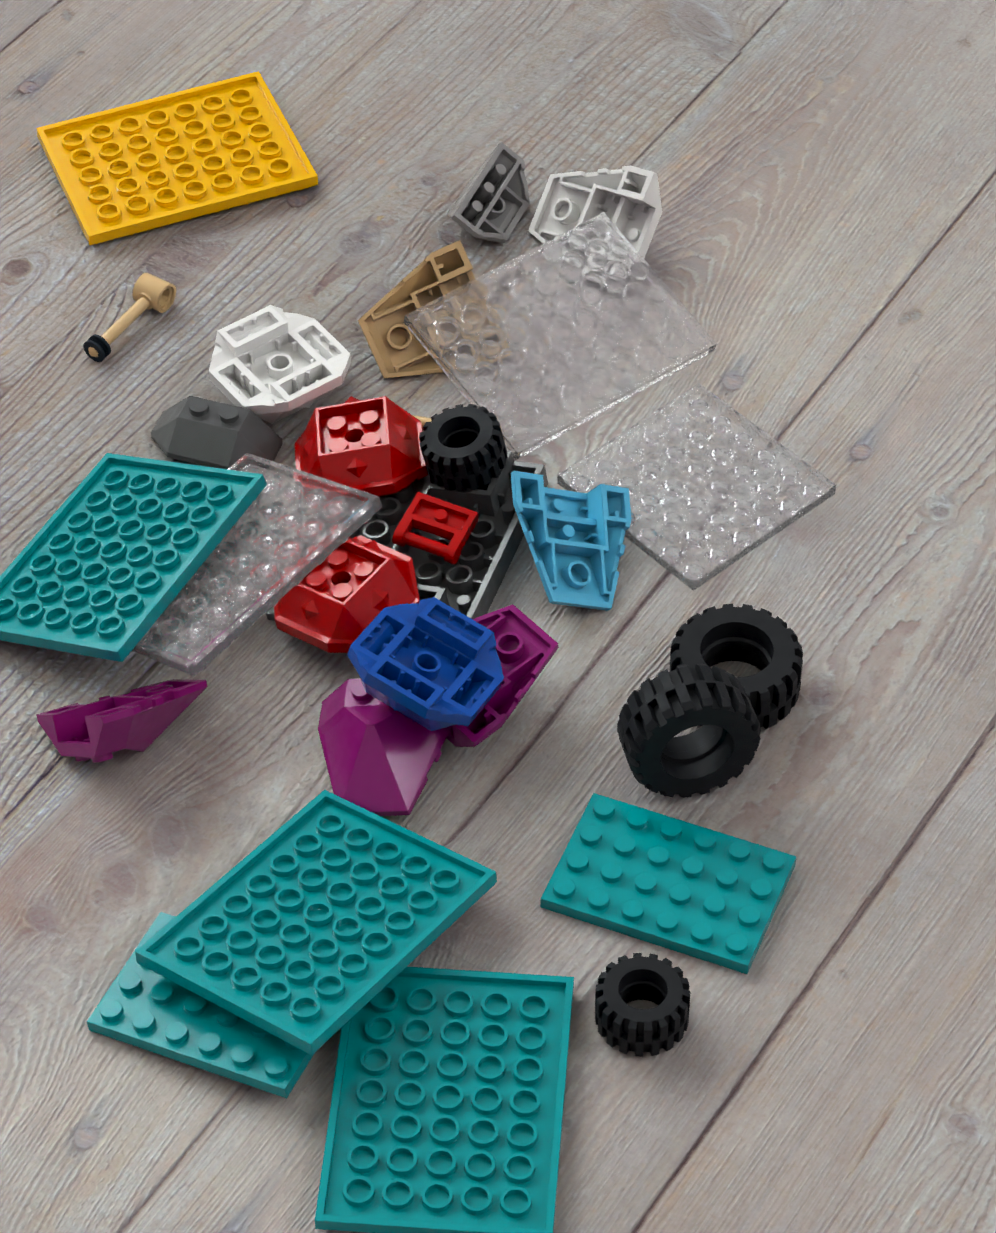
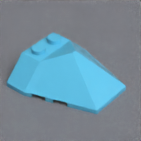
[511,471,632,611]

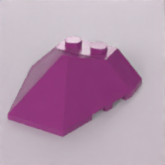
[446,604,559,747]
[318,678,453,816]
[36,679,208,763]

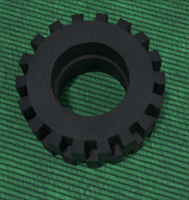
[419,404,508,492]
[595,953,690,1057]

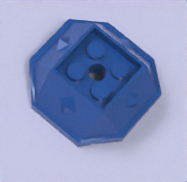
[347,597,504,731]

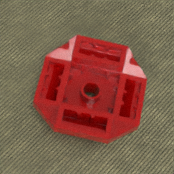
[294,396,428,504]
[274,533,420,653]

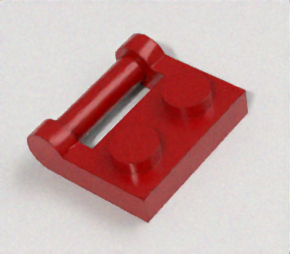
[392,492,479,565]

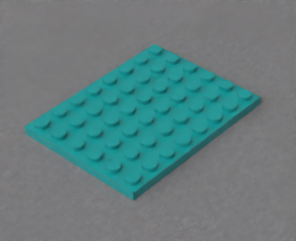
[0,453,267,662]
[135,790,497,1055]
[315,966,574,1233]

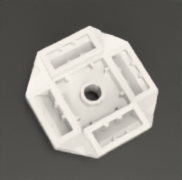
[209,305,351,424]

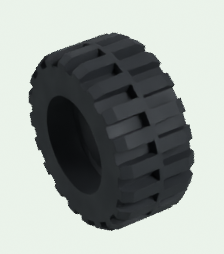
[669,604,803,729]
[617,664,761,798]

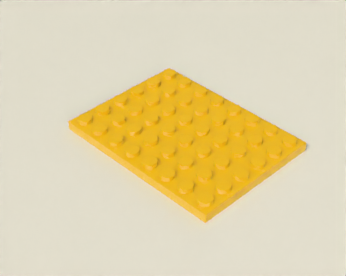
[36,71,318,245]

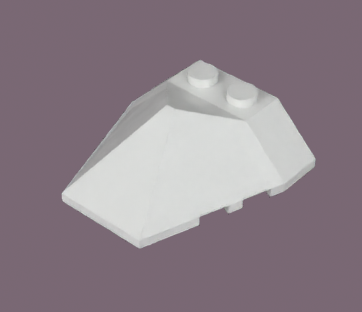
[528,165,662,289]

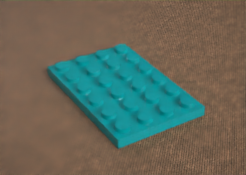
[540,793,796,974]
[87,912,315,1098]

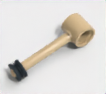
[83,273,176,362]

